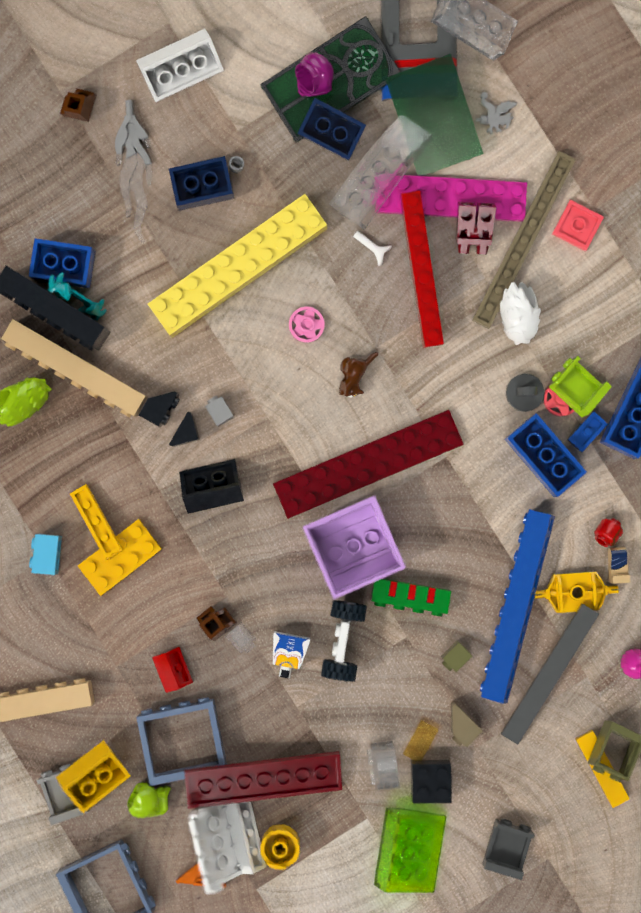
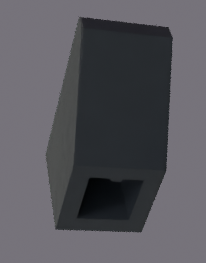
[139,391,180,428]

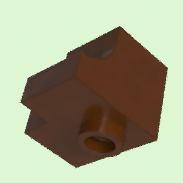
[60,88,96,122]
[196,606,237,641]

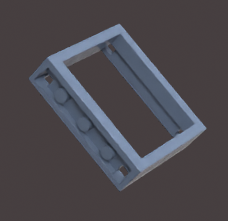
[136,697,227,786]
[56,839,156,913]

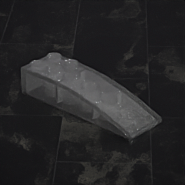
[329,115,432,230]

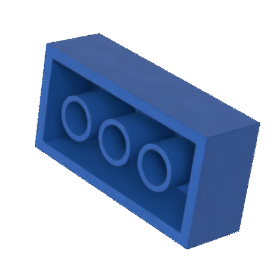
[504,413,587,497]

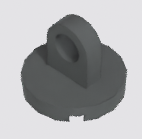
[505,374,544,412]

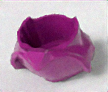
[295,52,334,97]

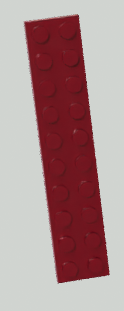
[273,410,464,519]

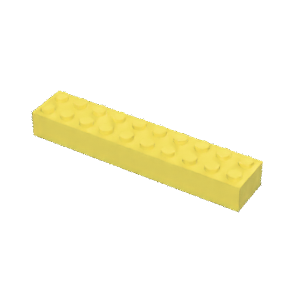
[148,194,327,338]

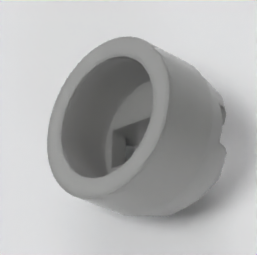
[229,156,244,173]

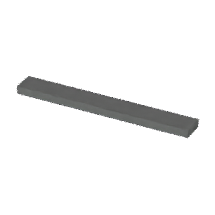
[501,603,599,745]

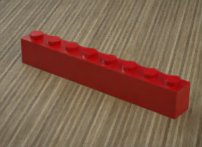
[400,190,444,348]

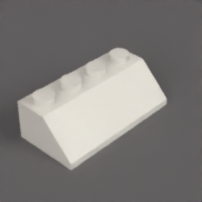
[136,29,224,102]

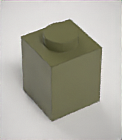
[441,641,472,672]

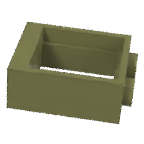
[588,720,641,782]

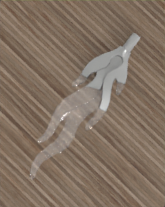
[115,100,152,243]

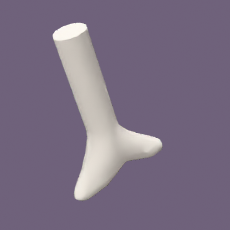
[353,231,392,266]

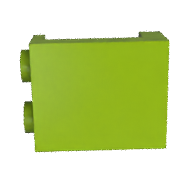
[549,356,612,418]

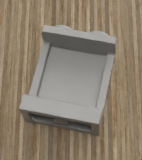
[37,764,91,825]

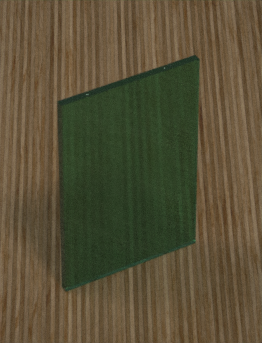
[385,53,484,176]

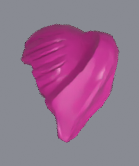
[620,649,641,679]

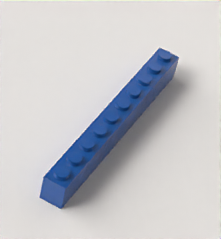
[480,509,555,704]

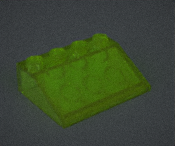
[374,808,447,893]

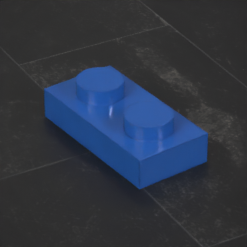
[567,411,608,452]

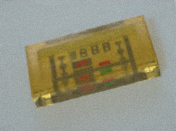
[403,720,438,761]

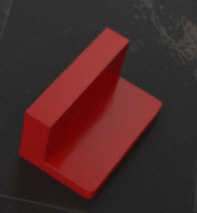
[152,647,193,693]

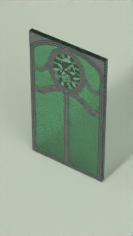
[260,16,402,143]

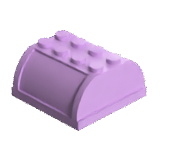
[303,496,406,599]

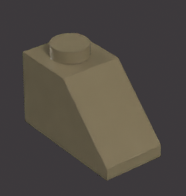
[451,701,483,748]

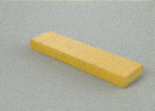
[70,484,123,560]
[575,730,630,808]

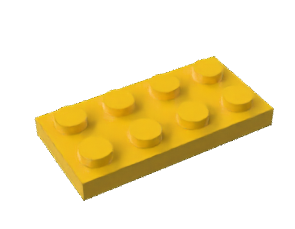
[78,519,162,596]

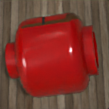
[594,518,623,547]

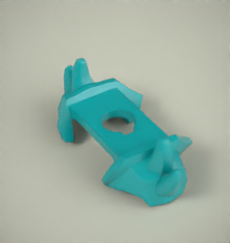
[47,273,107,321]

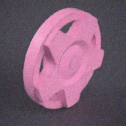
[289,307,325,343]

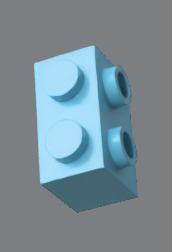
[29,534,62,575]

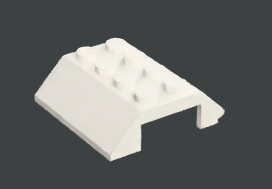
[189,801,266,894]

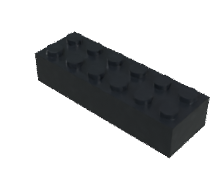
[0,265,111,351]

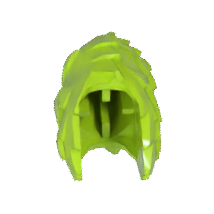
[0,377,52,427]

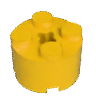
[260,824,300,870]

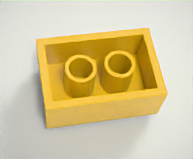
[56,740,131,813]

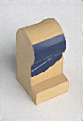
[608,547,630,584]

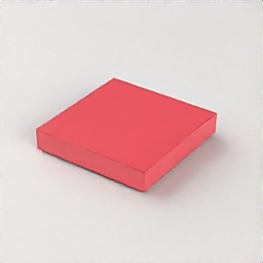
[552,199,604,252]

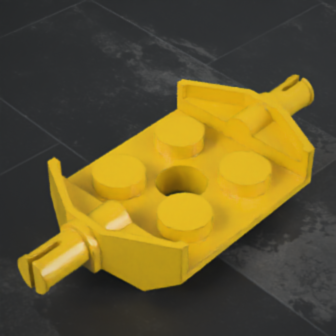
[534,571,619,613]

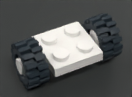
[321,600,367,682]

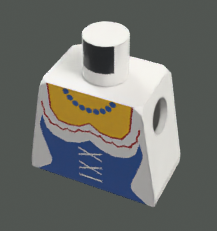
[273,631,310,678]

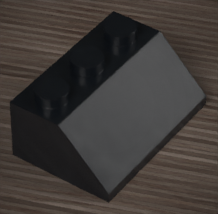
[179,459,244,514]

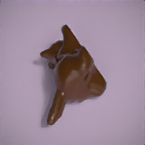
[339,352,379,398]

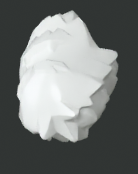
[500,282,541,345]

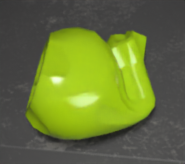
[127,782,171,818]

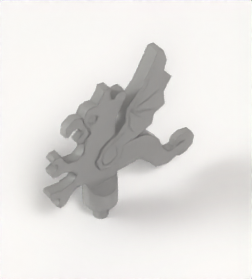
[475,92,517,134]

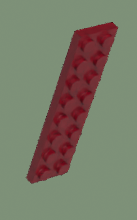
[184,751,342,809]

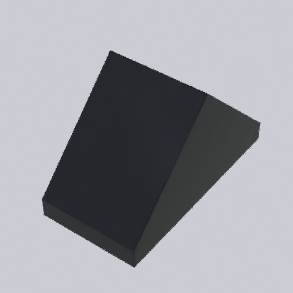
[169,411,200,447]

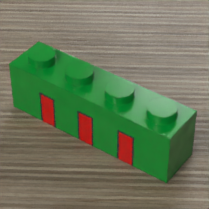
[371,579,451,617]

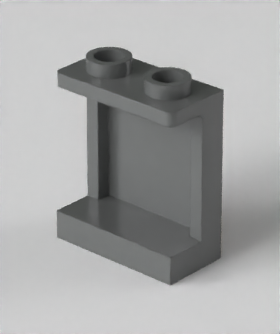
[482,818,535,880]

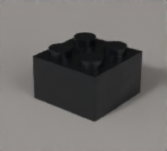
[411,760,452,804]

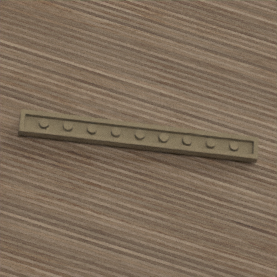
[472,151,576,329]

